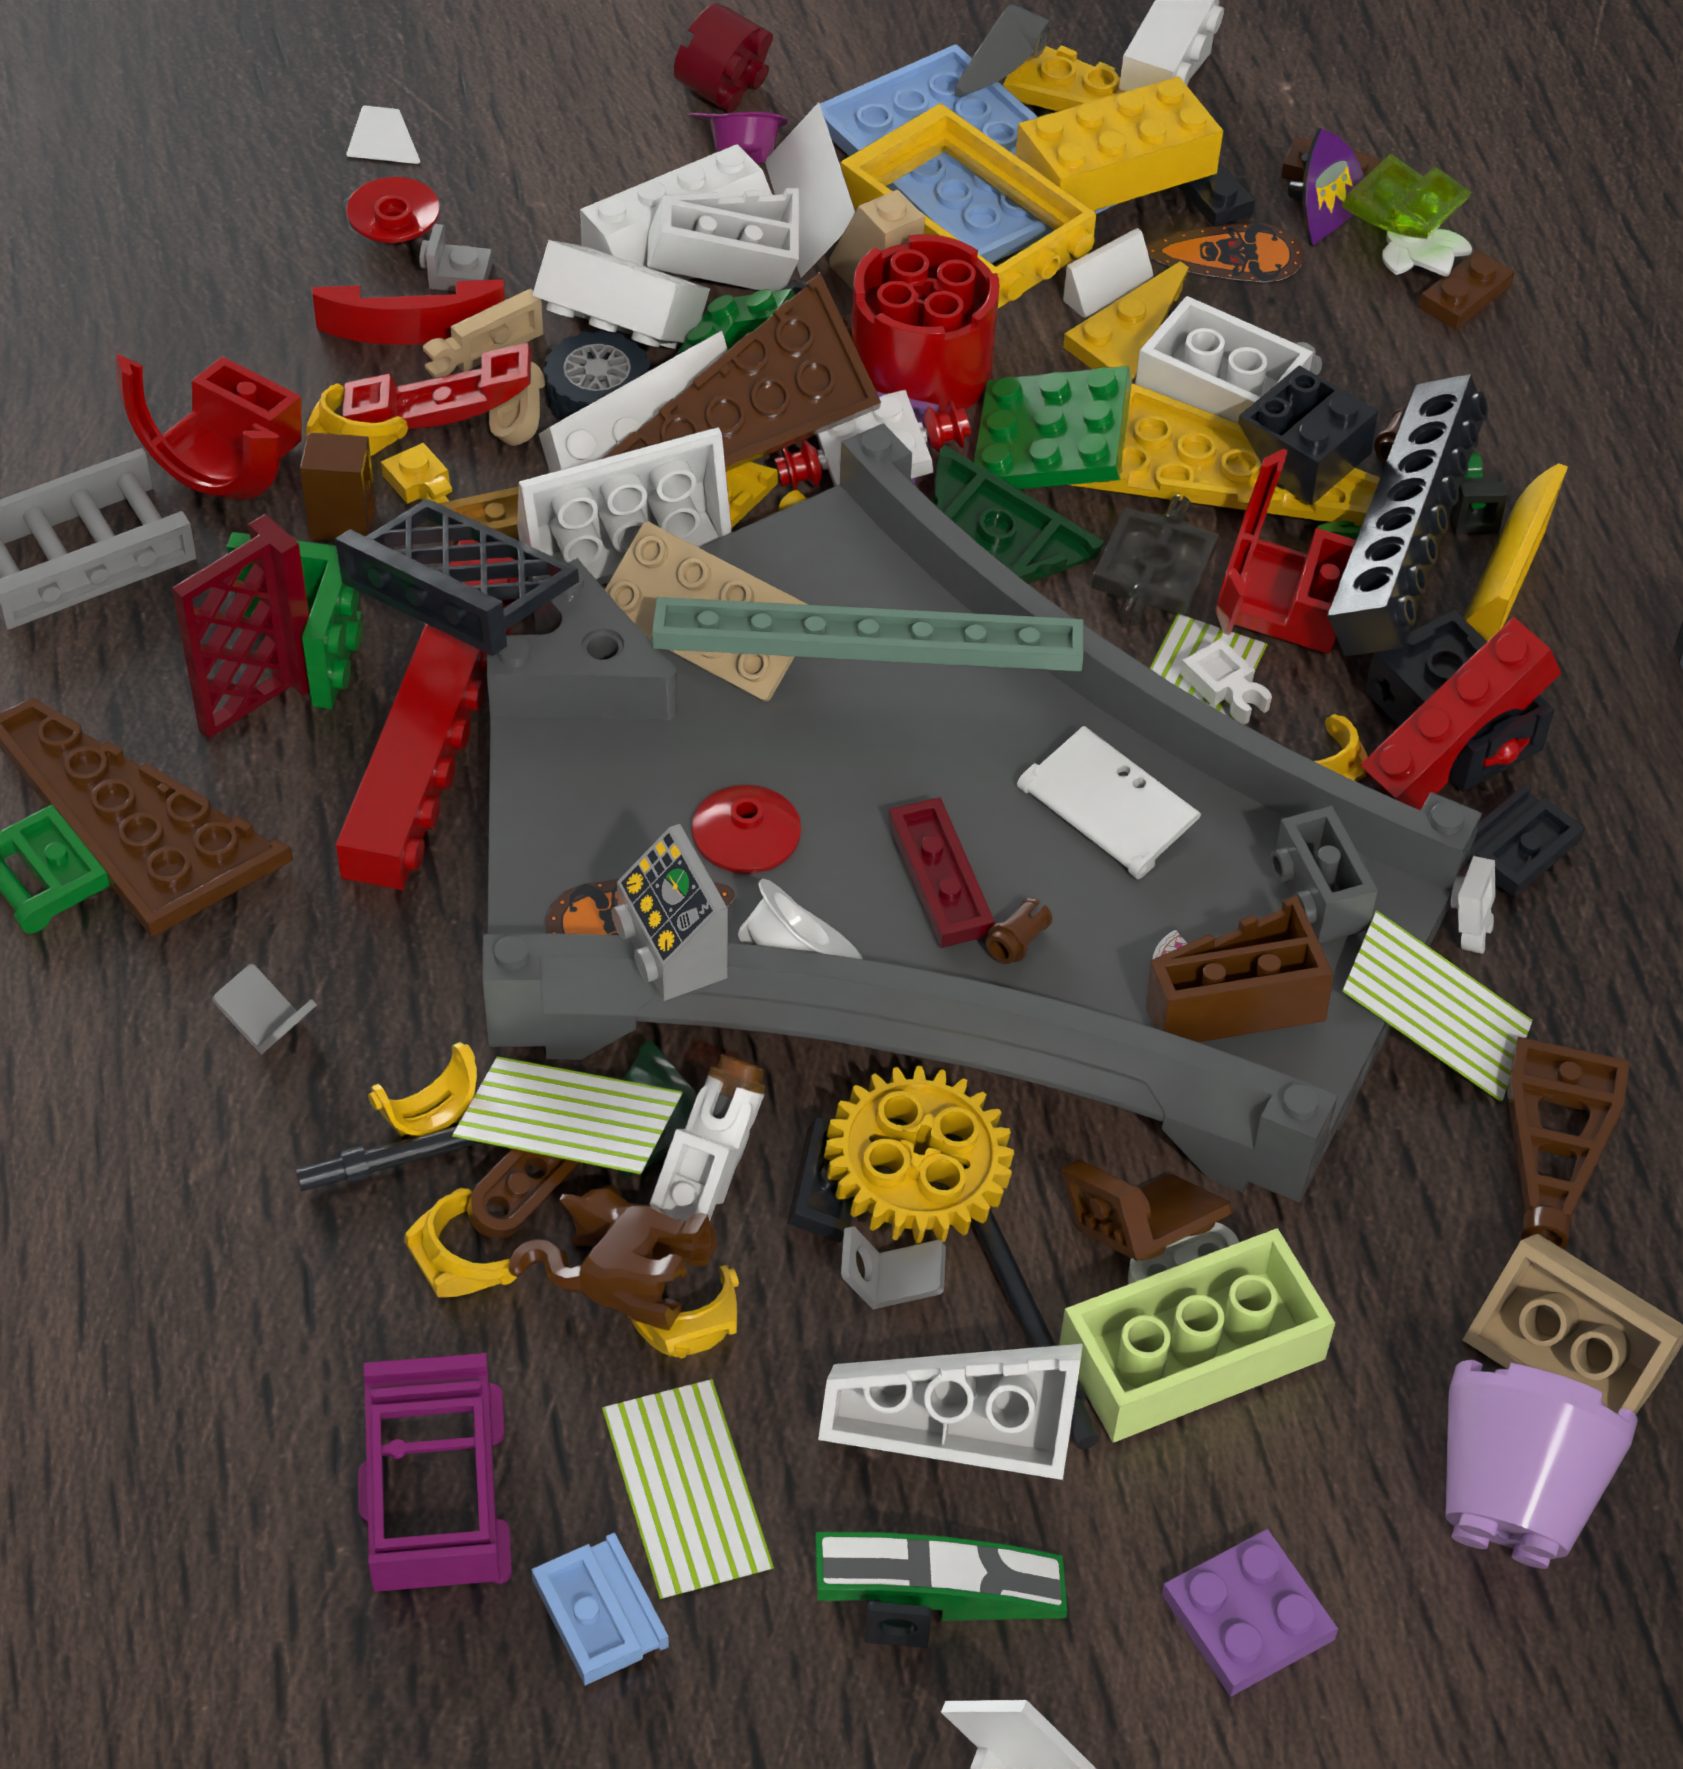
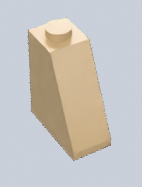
[829,190,925,290]

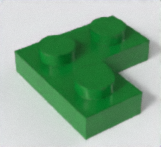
[675,289,795,356]

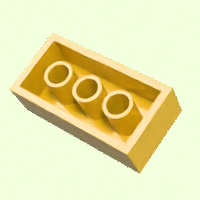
[1015,76,1223,211]

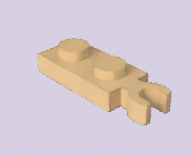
[423,288,543,378]

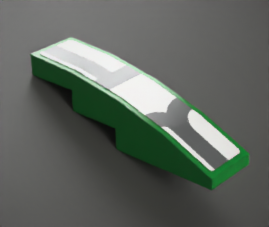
[815,1532,1067,1621]

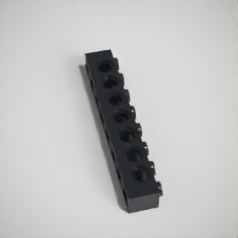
[1327,374,1488,657]

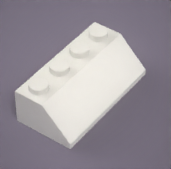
[580,144,772,281]

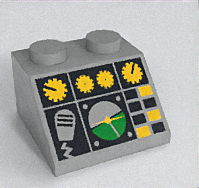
[611,824,728,1001]

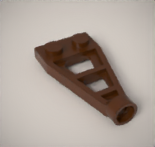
[1507,1037,1630,1249]

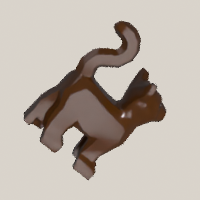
[508,1185,717,1331]

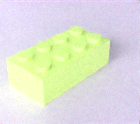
[1059,1228,1335,1443]

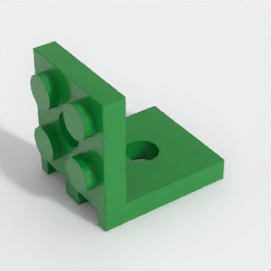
[227,532,363,709]

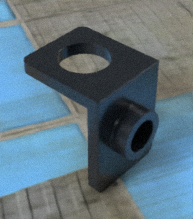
[865,1600,932,1648]

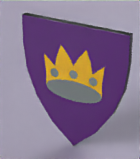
[1288,128,1370,246]

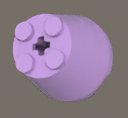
[1445,1360,1638,1569]

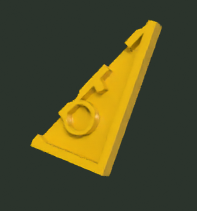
[1063,261,1189,384]

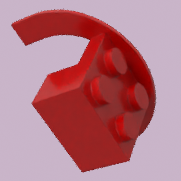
[115,354,302,500]
[1215,449,1356,654]

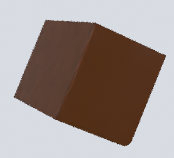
[300,433,376,541]

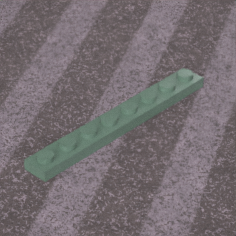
[652,597,1084,671]

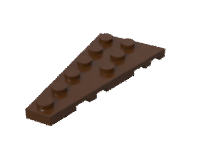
[602,272,881,472]
[0,697,293,937]

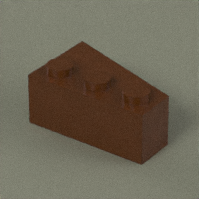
[1146,895,1334,1042]

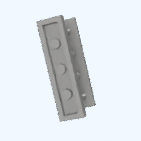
[0,448,197,630]

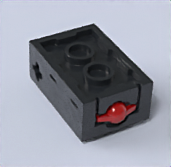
[1365,609,1555,792]

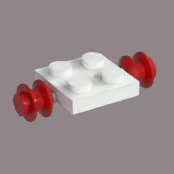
[774,390,971,491]

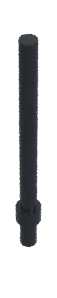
[295,1126,482,1192]
[963,1165,1100,1449]

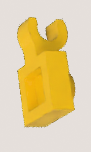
[381,443,452,504]

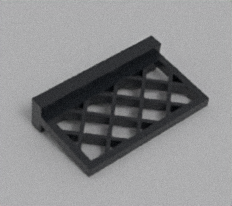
[335,499,579,656]

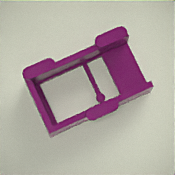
[358,1353,512,1592]

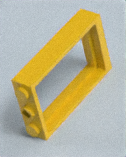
[840,103,1096,308]

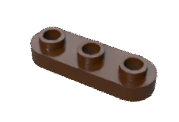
[467,1149,582,1238]

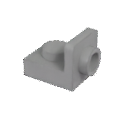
[420,224,493,291]

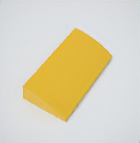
[1463,463,1568,642]

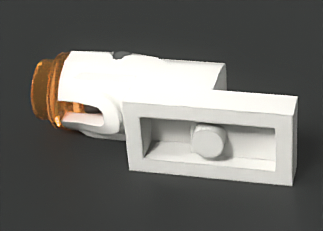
[649,1055,766,1221]

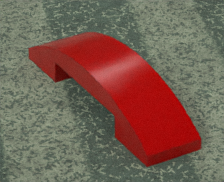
[312,279,505,345]
[342,343,531,429]

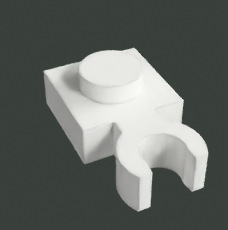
[1180,638,1272,725]
[1451,856,1495,954]

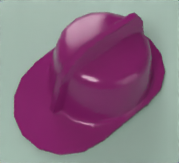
[688,112,788,165]

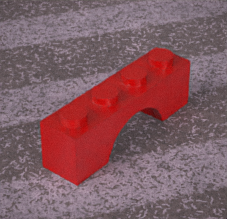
[1360,617,1561,810]

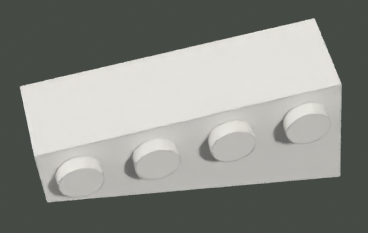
[818,1344,1083,1480]

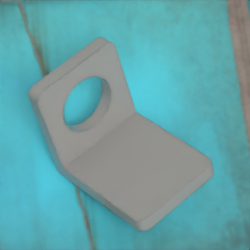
[212,964,317,1055]
[841,1226,946,1309]

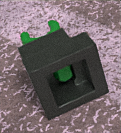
[1451,452,1508,533]

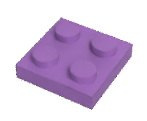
[1161,1529,1338,1697]

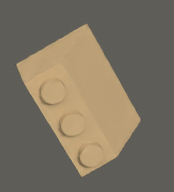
[1463,1234,1683,1415]

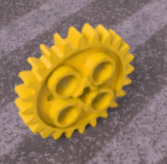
[824,1066,1014,1244]

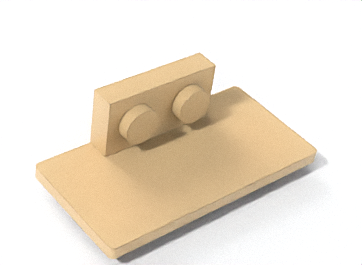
[605,521,808,702]

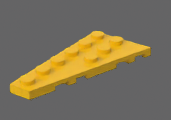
[1070,383,1380,526]

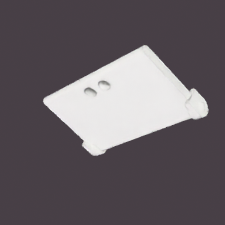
[1017,726,1201,879]

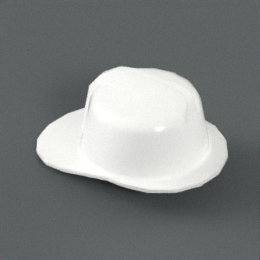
[738,878,863,959]

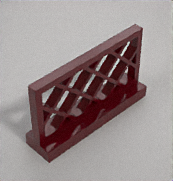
[172,514,310,739]

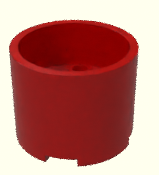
[851,234,1000,413]

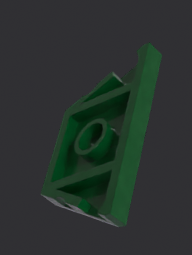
[932,445,1104,584]

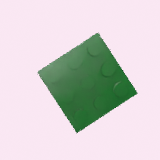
[974,366,1132,489]

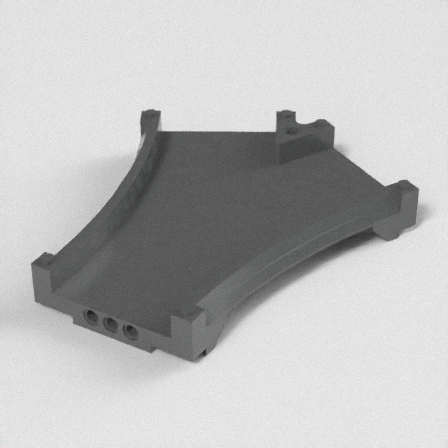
[483,423,1482,1203]

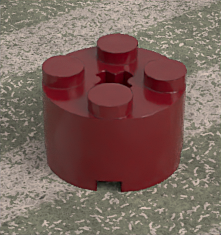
[674,3,773,113]

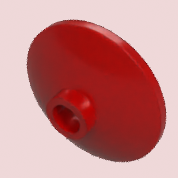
[346,177,440,243]
[692,785,801,873]

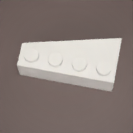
[539,331,728,473]

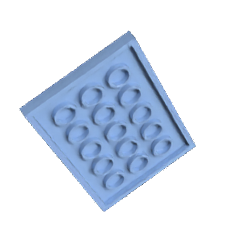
[812,44,1117,264]

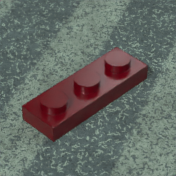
[888,797,995,948]

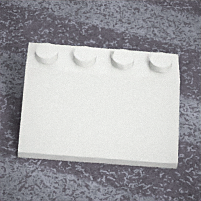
[517,427,732,585]

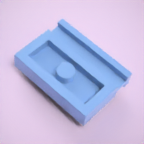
[531,1532,669,1685]

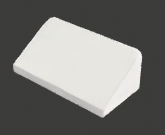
[1063,228,1154,318]

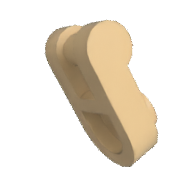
[489,362,545,446]

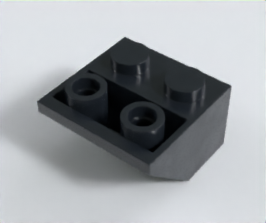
[1238,365,1378,505]

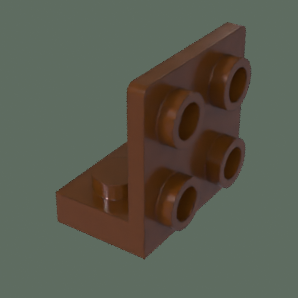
[1060,1159,1232,1261]

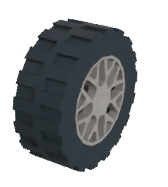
[544,331,650,420]

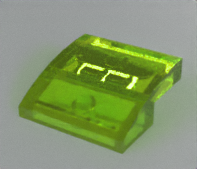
[1341,154,1472,239]

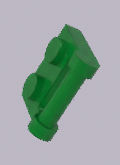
[0,804,110,934]

